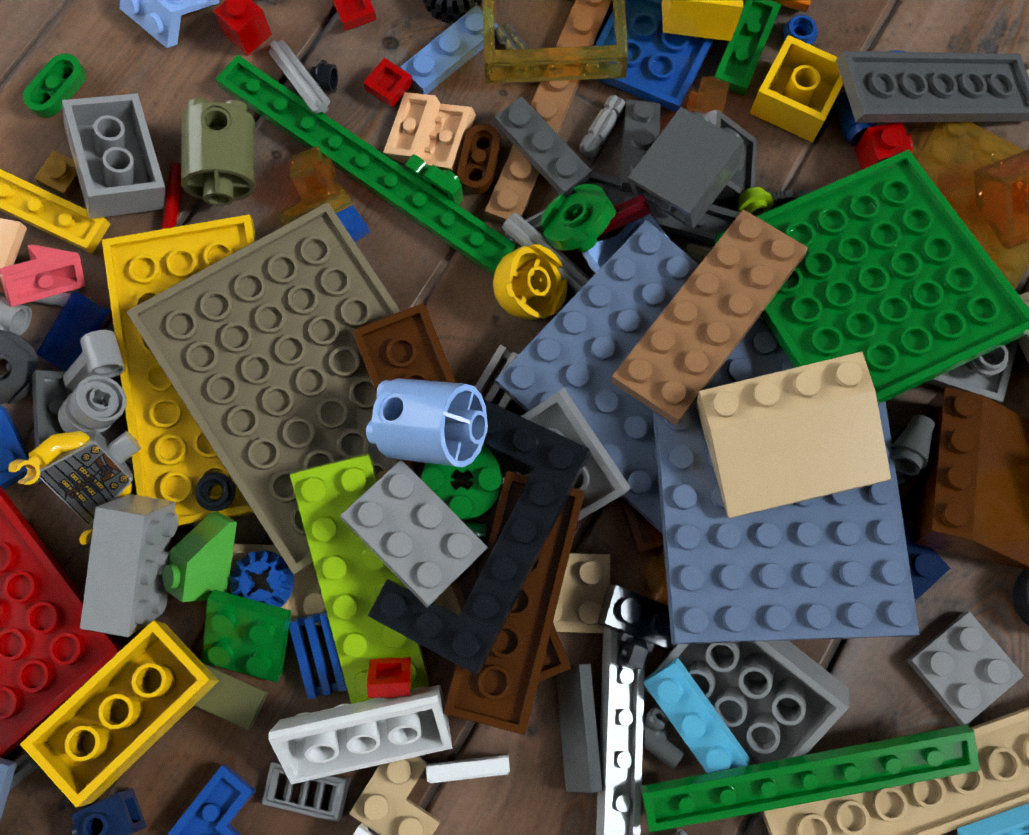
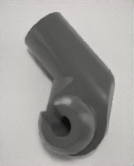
[643,707,684,769]

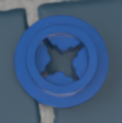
[229,550,294,608]

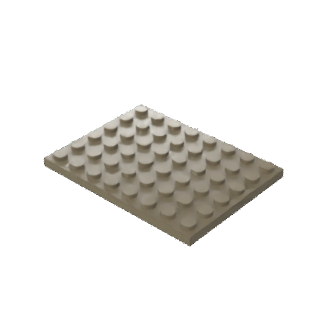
[126,202,402,575]

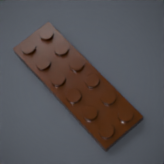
[444,471,585,735]

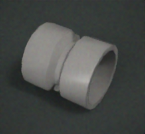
[58,375,126,435]

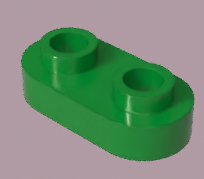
[23,54,86,118]

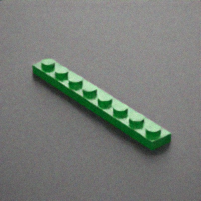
[640,724,980,833]

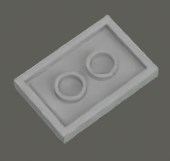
[340,460,488,608]

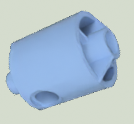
[366,378,488,467]

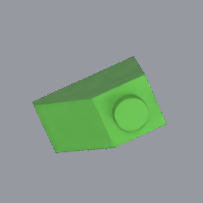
[162,512,237,602]

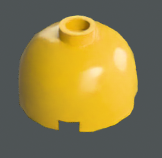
[493,244,568,320]

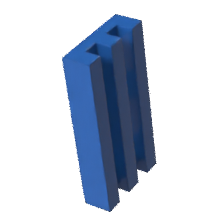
[289,611,347,699]

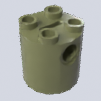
[181,98,256,206]

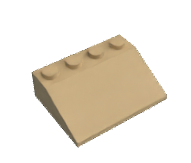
[696,352,891,519]

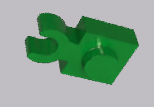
[405,154,463,205]

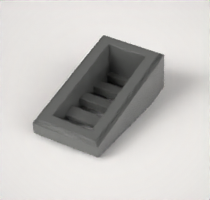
[262,761,351,822]

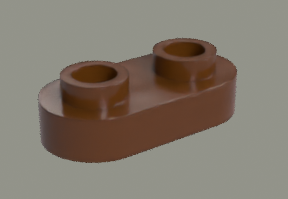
[457,124,501,194]

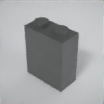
[628,107,746,229]

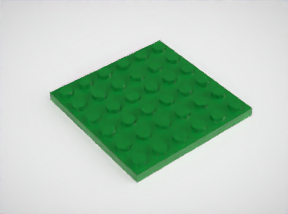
[714,149,1029,405]

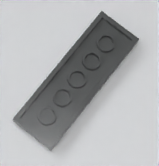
[836,51,1029,123]

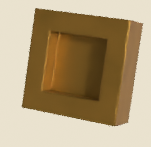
[34,150,80,200]

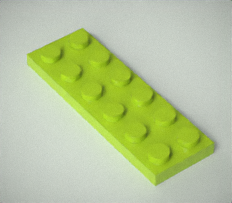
[290,453,430,704]

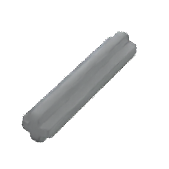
[269,40,330,114]
[502,213,591,294]

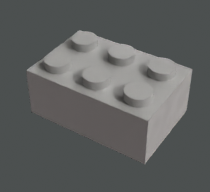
[62,93,165,219]
[80,494,178,637]

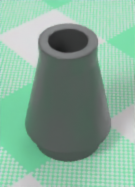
[890,415,935,475]

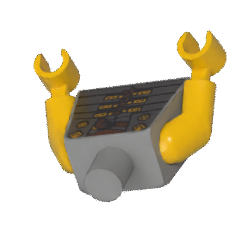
[8,430,141,545]

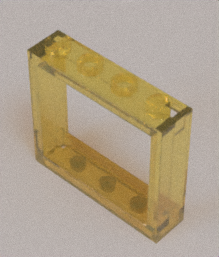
[483,0,628,84]

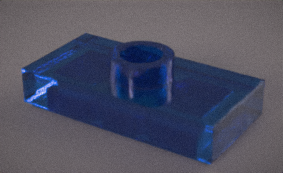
[36,290,110,371]

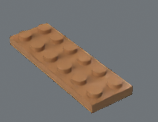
[611,209,808,426]

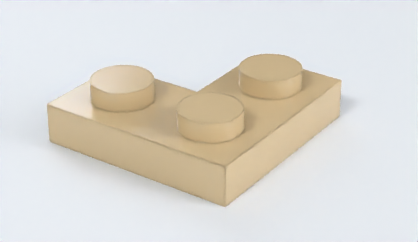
[349,756,441,835]

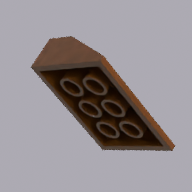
[913,387,1029,570]

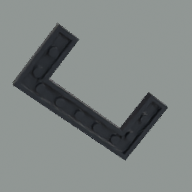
[368,399,591,675]

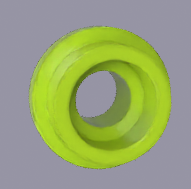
[737,187,774,216]

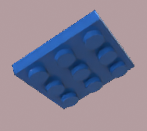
[584,0,714,113]

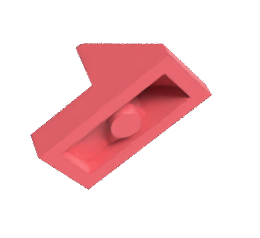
[0,245,86,307]

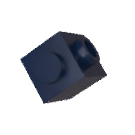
[71,789,147,835]

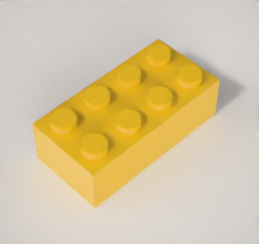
[20,620,219,808]

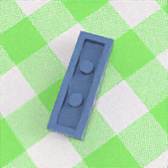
[400,5,498,94]

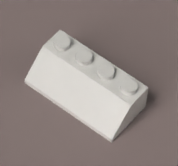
[269,685,453,784]

